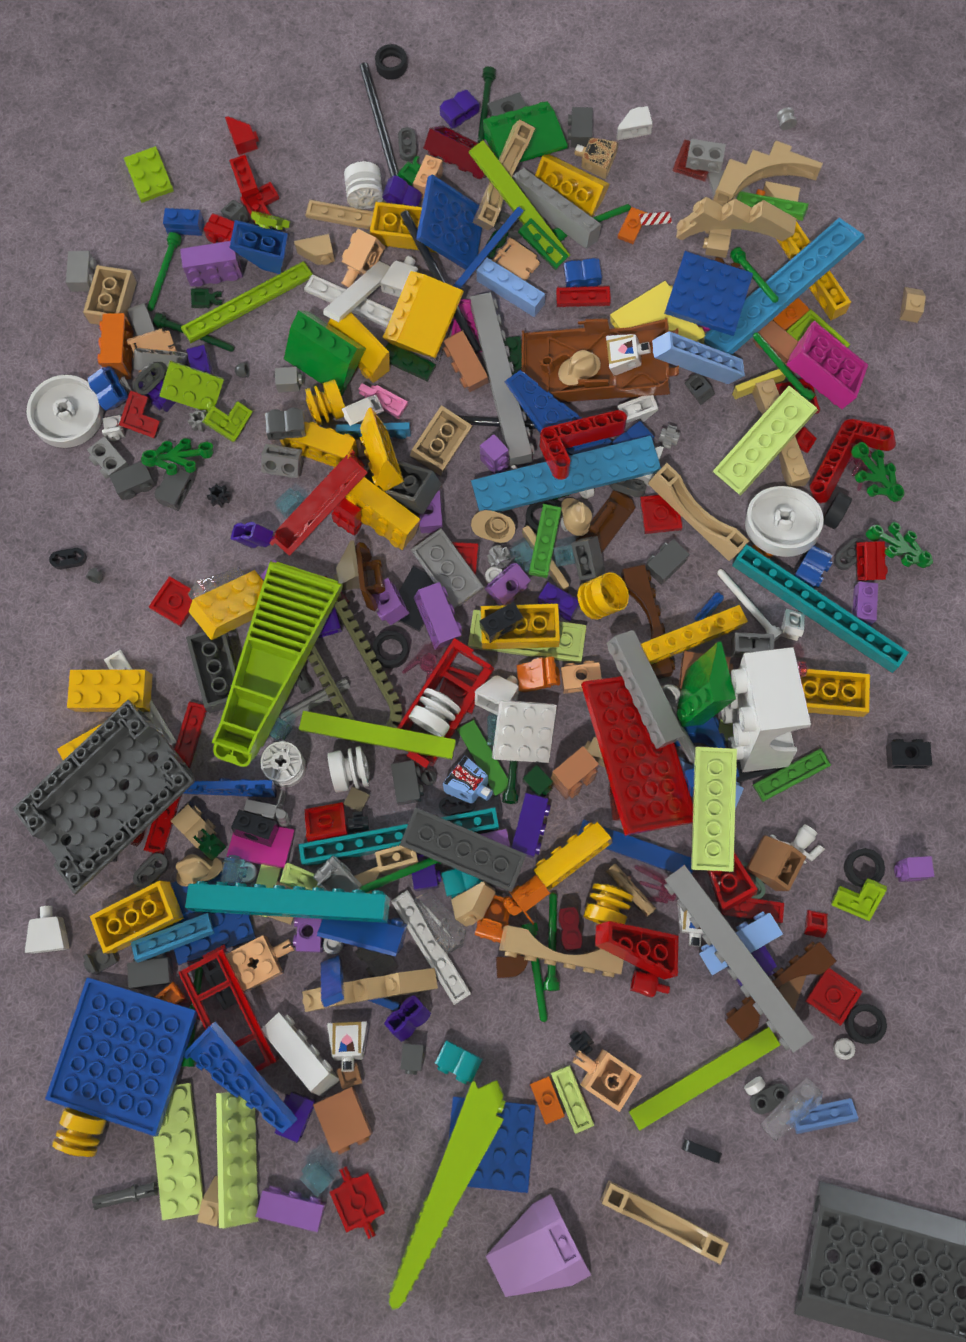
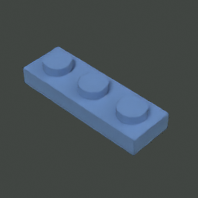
[790,1098,859,1134]

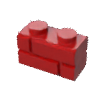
[204,213,234,243]
[857,541,888,581]

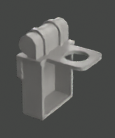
[244,789,290,827]
[314,856,363,893]

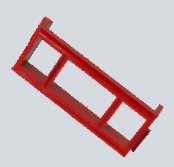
[270,448,368,556]
[397,638,494,769]
[178,944,279,1071]

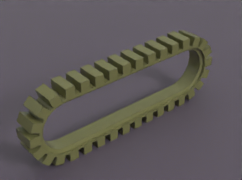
[308,594,402,745]

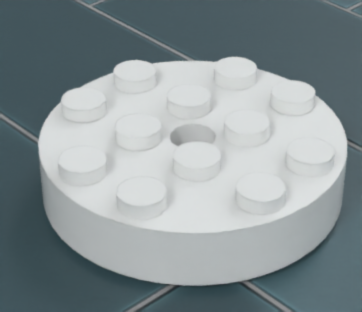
[27,375,104,448]
[745,486,824,557]

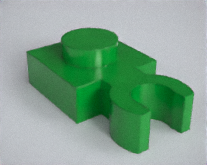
[397,156,422,186]

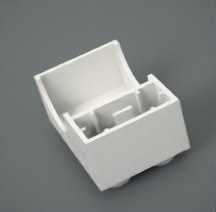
[721,647,811,772]

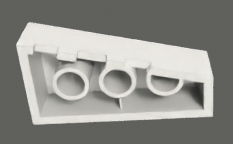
[262,1013,339,1097]

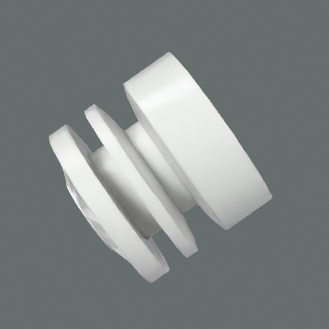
[344,161,383,209]
[409,688,461,737]
[261,741,306,787]
[328,746,370,793]

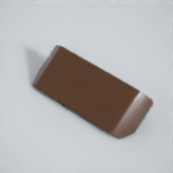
[576,490,635,554]
[356,542,385,612]

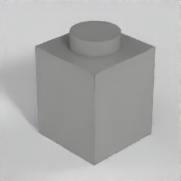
[275,367,303,393]

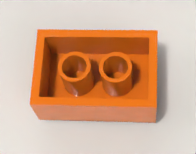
[97,313,134,380]

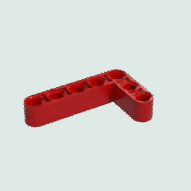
[539,410,627,480]
[810,419,896,504]

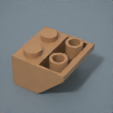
[746,835,806,891]

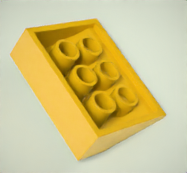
[382,271,464,358]

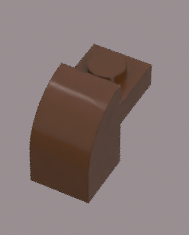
[496,954,528,979]

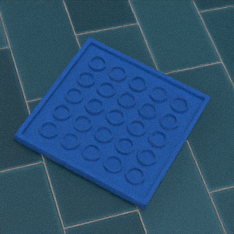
[45,977,197,1136]

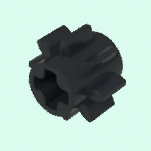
[207,483,231,508]
[348,811,369,834]
[568,1030,594,1055]

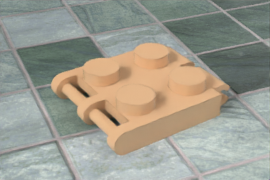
[492,238,540,281]
[127,328,177,373]

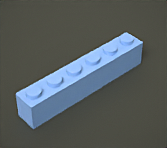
[652,331,745,384]

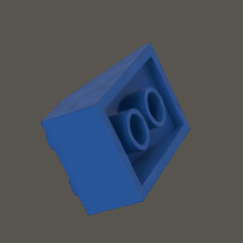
[230,220,288,274]

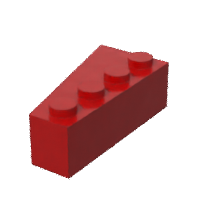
[707,852,758,914]
[595,921,679,980]

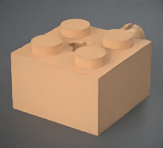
[341,229,385,288]
[226,935,294,992]
[572,1049,642,1112]

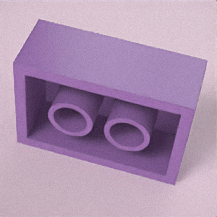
[180,241,243,287]
[414,582,462,650]

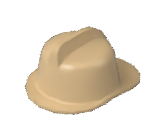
[558,350,601,386]
[561,498,592,536]
[471,510,516,543]
[176,854,223,887]

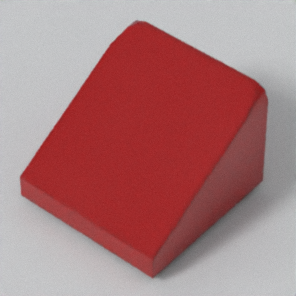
[795,427,817,453]
[804,910,828,938]

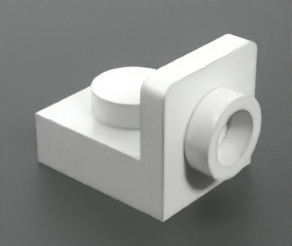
[102,415,125,441]

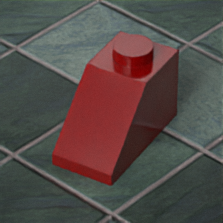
[225,116,259,155]

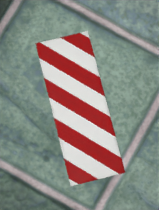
[639,212,672,226]

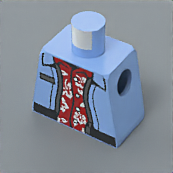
[443,756,493,803]

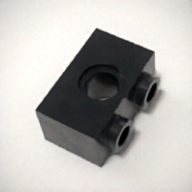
[480,601,524,643]
[886,739,932,769]
[231,810,279,847]

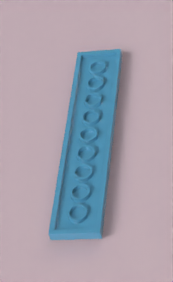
[704,218,865,355]
[471,436,661,512]

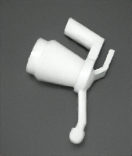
[770,824,825,864]

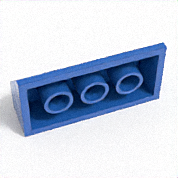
[317,918,408,957]

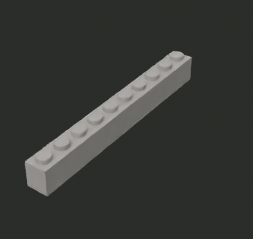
[470,292,535,466]
[664,865,814,1053]

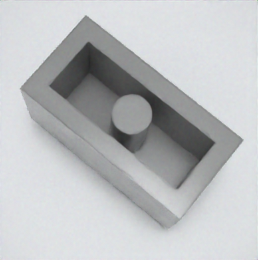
[66,251,96,292]

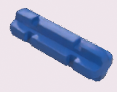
[694,592,724,622]

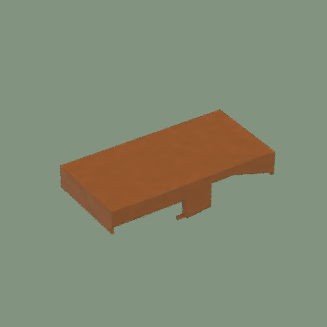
[522,318,679,402]

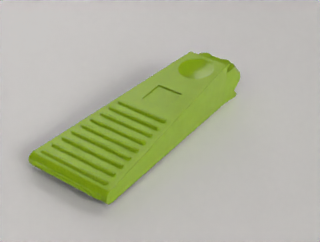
[212,561,343,767]
[389,1080,506,1310]

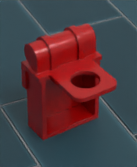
[332,498,362,536]

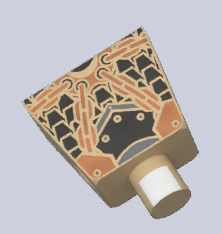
[574,138,618,179]

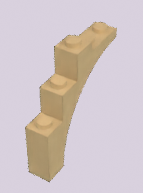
[713,141,823,205]
[676,197,796,241]
[302,968,438,1012]

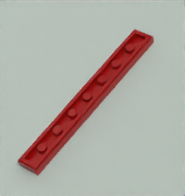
[144,701,207,855]

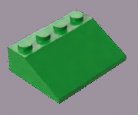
[483,101,568,162]
[284,310,366,396]
[677,642,736,727]

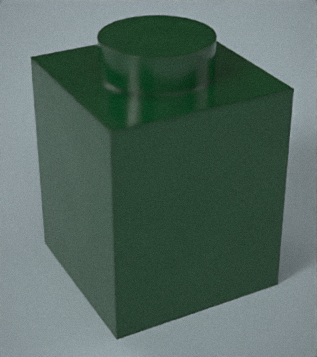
[523,765,553,797]

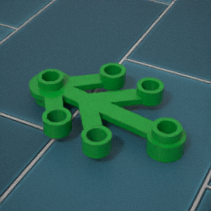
[141,438,214,475]
[851,442,904,502]
[866,522,933,568]

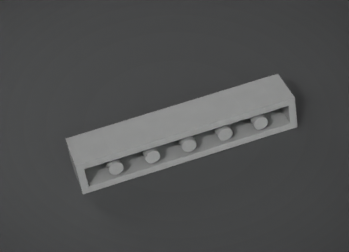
[512,168,601,249]
[606,630,685,749]

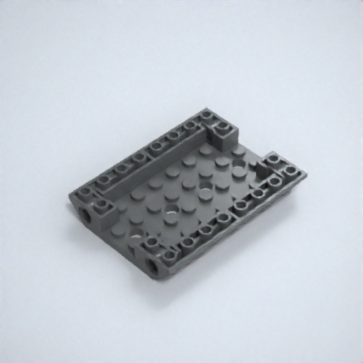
[13,700,195,894]
[794,1181,966,1342]

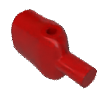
[630,970,670,997]

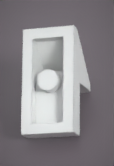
[617,395,658,423]
[781,609,805,641]

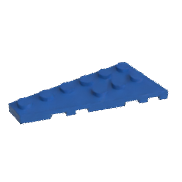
[505,370,612,456]
[183,778,277,798]
[184,1021,298,1133]

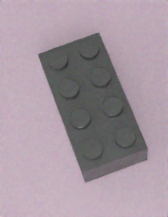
[364,460,442,514]
[186,632,237,713]

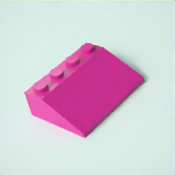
[787,321,868,410]

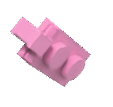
[358,383,408,419]

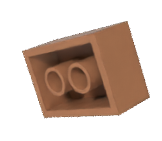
[551,746,599,799]

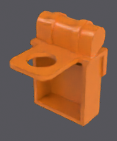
[517,657,560,693]
[503,875,550,925]
[475,895,510,943]

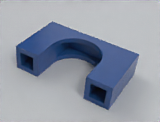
[674,717,739,797]

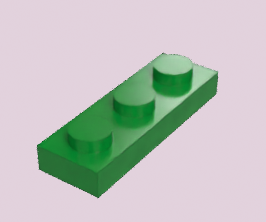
[518,218,568,270]

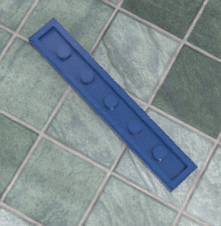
[453,207,524,289]
[578,819,693,874]
[321,955,345,1008]

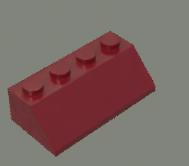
[423,125,497,179]

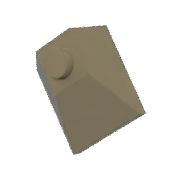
[334,540,360,591]

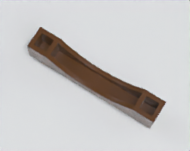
[621,564,675,679]
[725,941,837,1041]

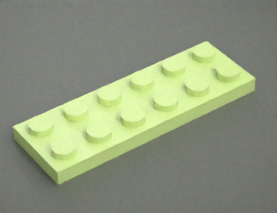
[713,386,818,496]
[468,610,586,663]
[691,747,737,872]
[153,1082,204,1220]
[216,1092,258,1228]

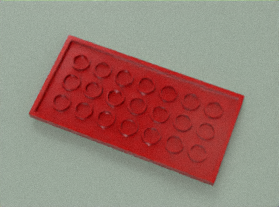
[581,676,693,836]

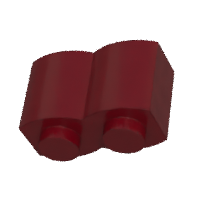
[558,907,582,951]

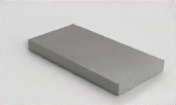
[411,528,484,610]

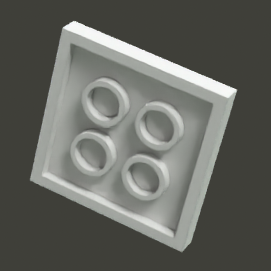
[492,700,557,763]

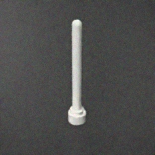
[717,569,784,641]

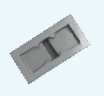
[686,139,726,173]
[87,436,129,479]
[261,444,302,478]
[731,633,774,658]

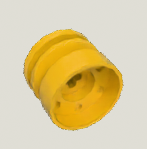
[305,379,345,426]
[577,572,629,620]
[583,883,634,924]
[52,1108,107,1157]

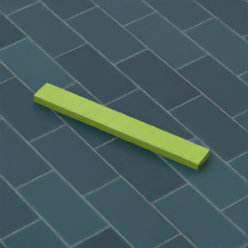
[469,140,570,264]
[181,261,313,343]
[299,711,456,760]
[628,1027,780,1131]

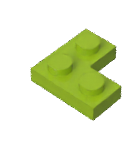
[251,211,290,230]
[202,401,253,442]
[831,878,887,921]

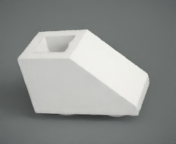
[342,395,384,426]

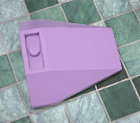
[486,1194,591,1297]

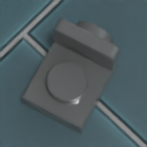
[221,200,252,223]
[83,948,119,974]

